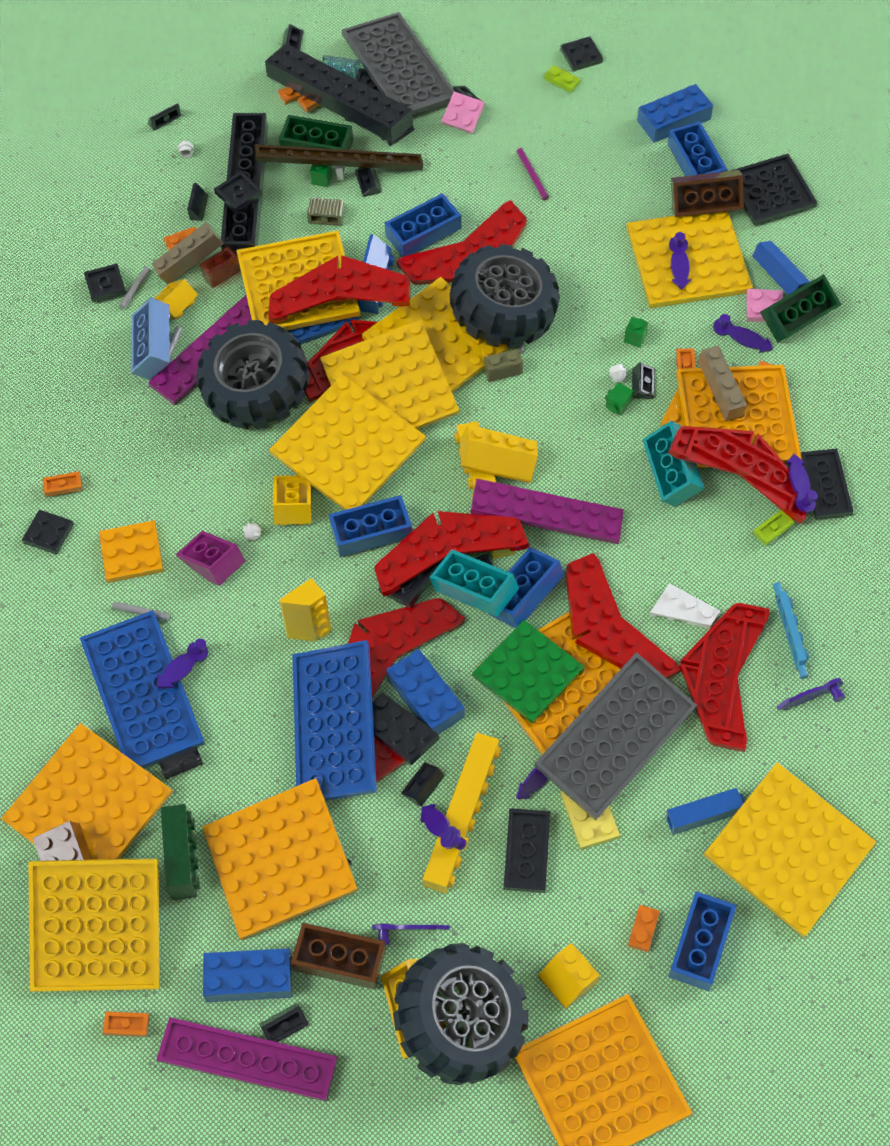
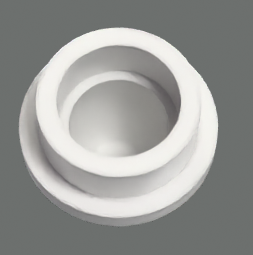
[178,140,194,158]
[609,364,627,383]
[243,523,261,541]

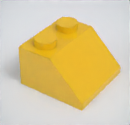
[154,279,198,319]
[538,943,600,1009]

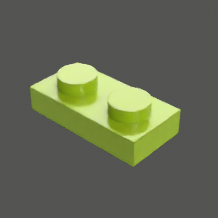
[544,65,580,93]
[753,510,795,546]

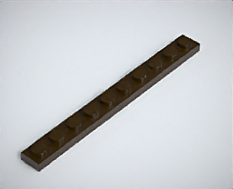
[254,144,424,171]

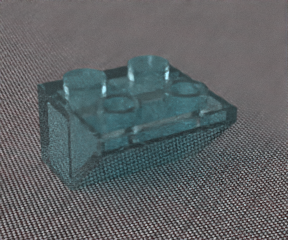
[322,55,361,80]

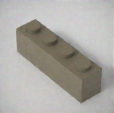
[151,222,223,284]
[698,345,747,421]

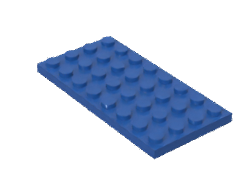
[80,610,205,768]
[292,640,377,801]

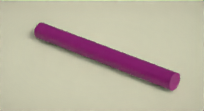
[516,148,549,201]

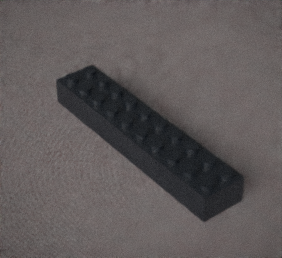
[265,43,413,143]
[221,113,268,257]

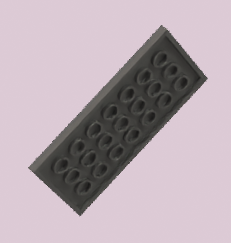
[342,12,455,115]
[534,652,697,821]

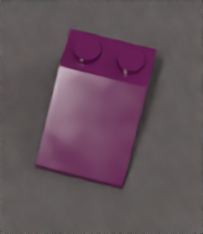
[176,531,246,586]

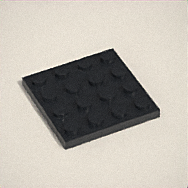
[730,153,817,226]

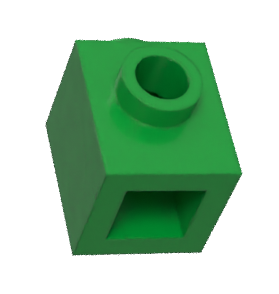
[310,165,332,188]
[624,317,649,348]
[605,382,634,416]

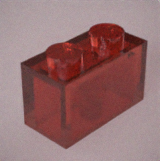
[199,247,241,288]

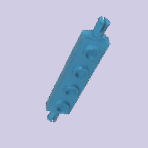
[773,582,809,679]

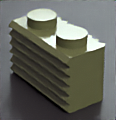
[307,197,345,226]
[484,348,523,382]

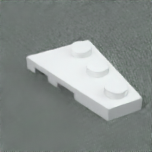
[649,583,720,629]

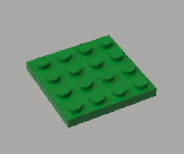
[472,620,584,724]

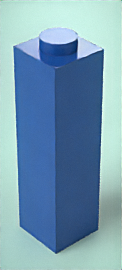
[752,241,810,295]
[665,788,745,835]

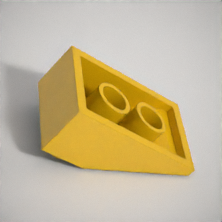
[273,475,312,525]

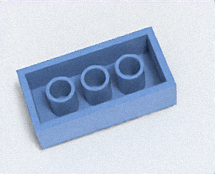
[131,297,170,380]

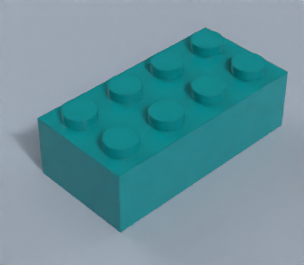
[642,421,705,507]
[430,549,519,617]

